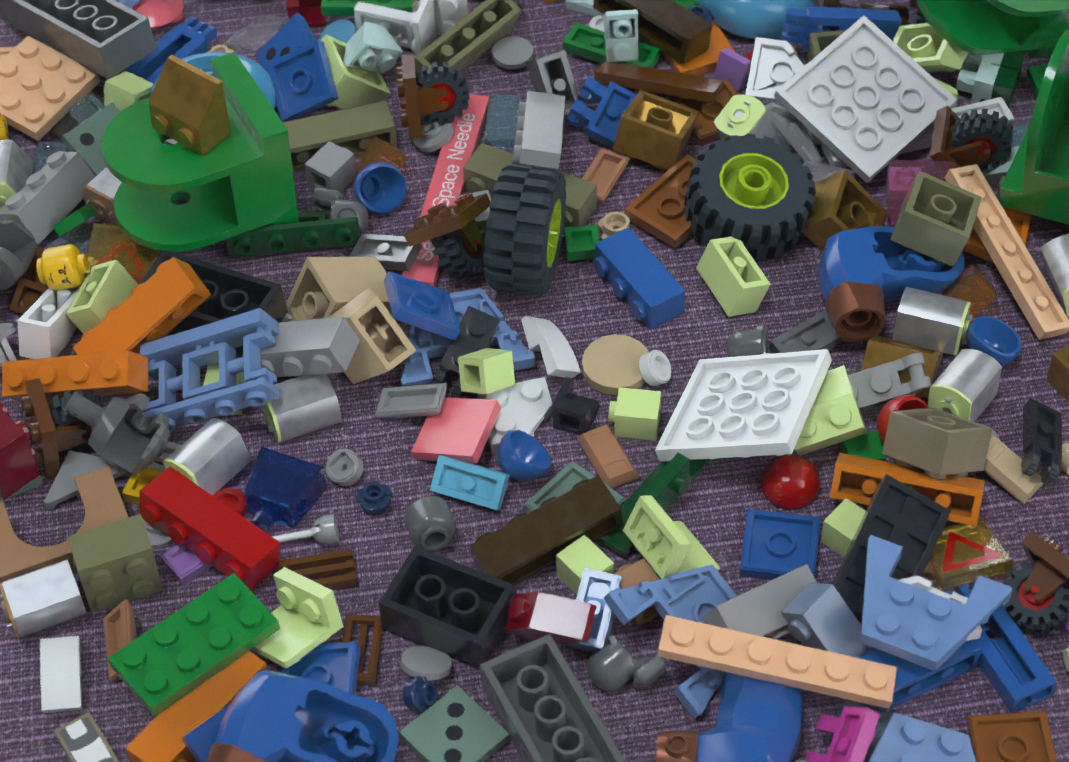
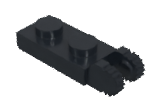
[433,306,500,398]
[1021,398,1062,486]

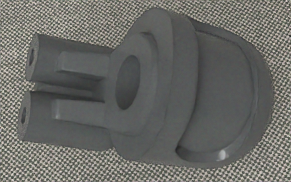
[311,188,369,236]
[726,324,770,357]
[587,634,667,691]

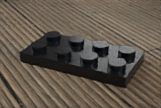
[832,474,951,623]

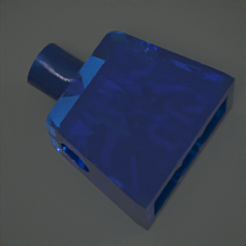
[244,447,327,534]

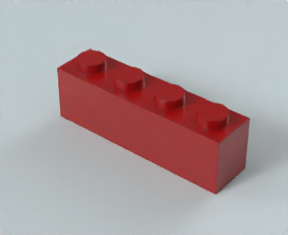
[139,467,281,591]

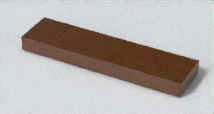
[594,60,724,103]

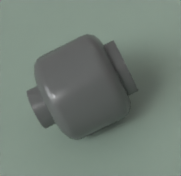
[404,496,456,551]

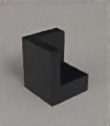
[552,376,599,435]

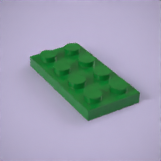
[108,573,280,717]

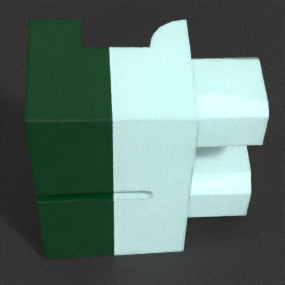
[956,51,1025,108]

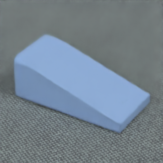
[568,568,622,653]

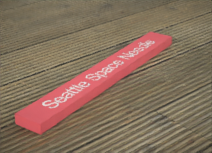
[402,94,490,287]

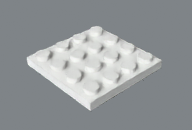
[774,16,957,183]
[655,349,832,461]

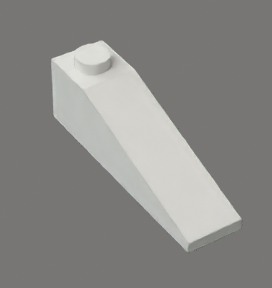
[17,261,98,359]

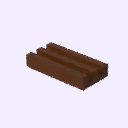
[279,549,358,590]
[342,614,384,688]

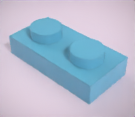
[430,455,510,510]

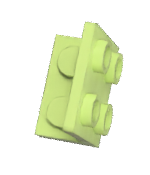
[623,495,720,579]
[251,567,343,668]

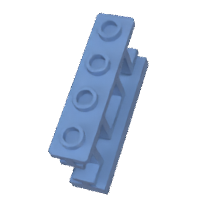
[140,308,279,432]

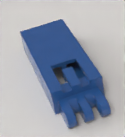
[781,6,902,51]
[125,17,217,84]
[945,578,1057,713]

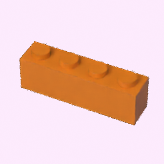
[73,257,211,355]
[2,350,148,401]
[830,453,985,526]
[125,651,268,762]

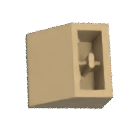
[328,288,417,384]

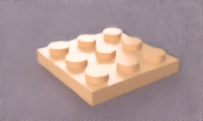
[0,36,100,141]

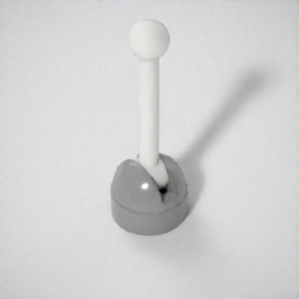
[272,514,340,544]

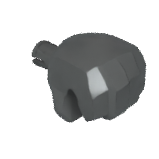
[0,220,37,290]
[64,391,170,475]

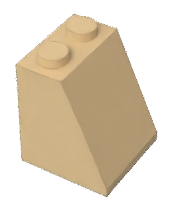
[286,257,396,321]

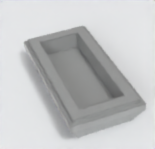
[375,383,447,419]

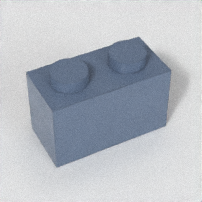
[781,583,870,658]

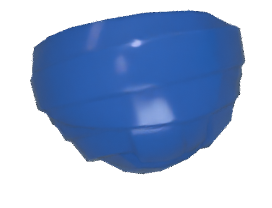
[353,162,407,214]
[966,316,1021,367]
[497,430,552,482]

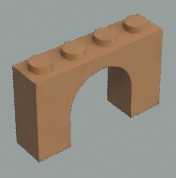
[0,466,128,600]

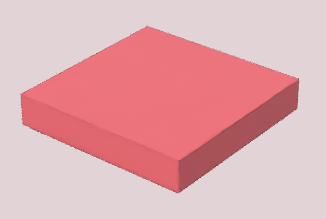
[411,397,501,464]

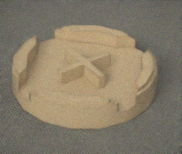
[582,334,648,396]

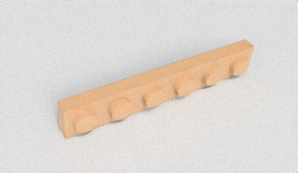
[945,164,1069,340]
[657,615,897,709]

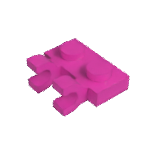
[804,707,880,762]

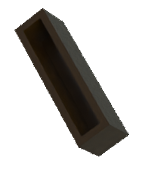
[593,0,712,64]
[470,475,623,585]

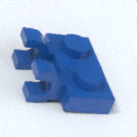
[565,76,637,149]

